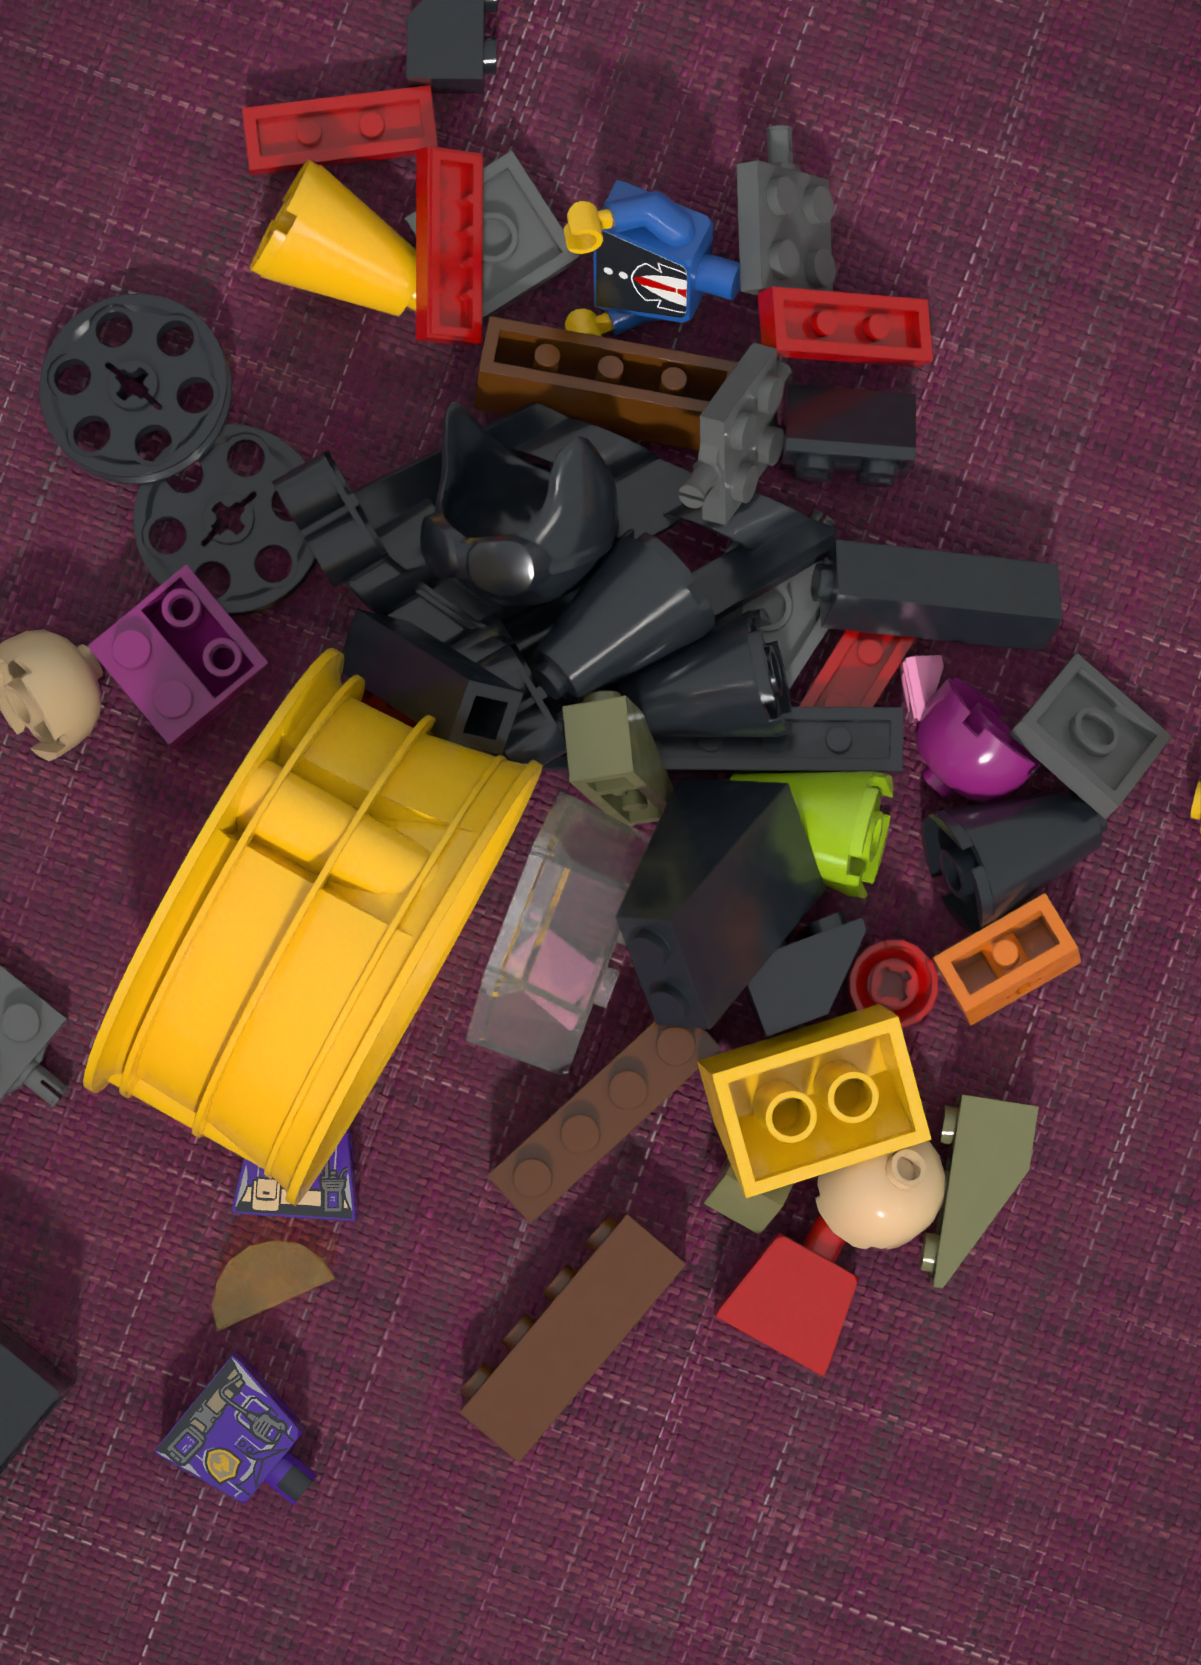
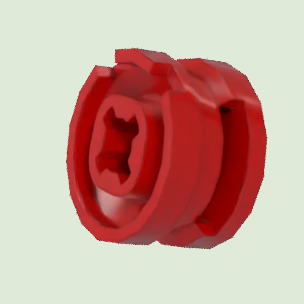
[847,940,938,1028]

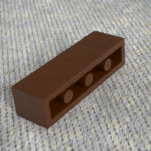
[474,316,738,451]
[487,1021,721,1224]
[459,1212,686,1463]

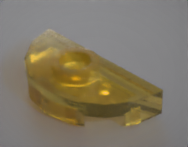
[212,1239,336,1331]

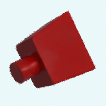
[714,1213,859,1377]

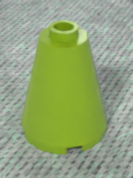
[730,771,894,899]

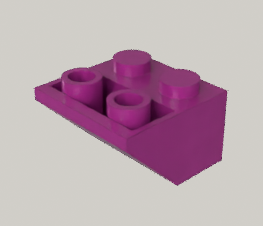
[87,564,269,751]

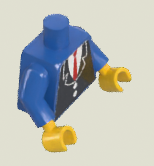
[563,180,741,337]

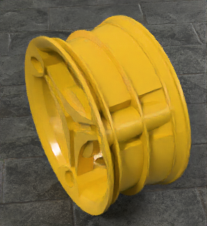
[83,648,543,1206]

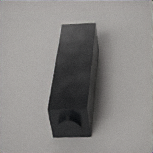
[811,539,1062,651]
[342,609,523,755]

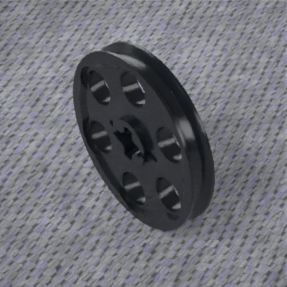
[39,293,232,484]
[133,424,317,617]

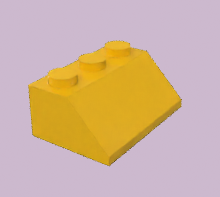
[697,1004,931,1198]

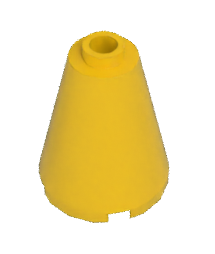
[250,160,416,317]

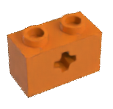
[933,893,1081,1026]

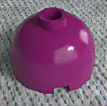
[915,678,1042,802]

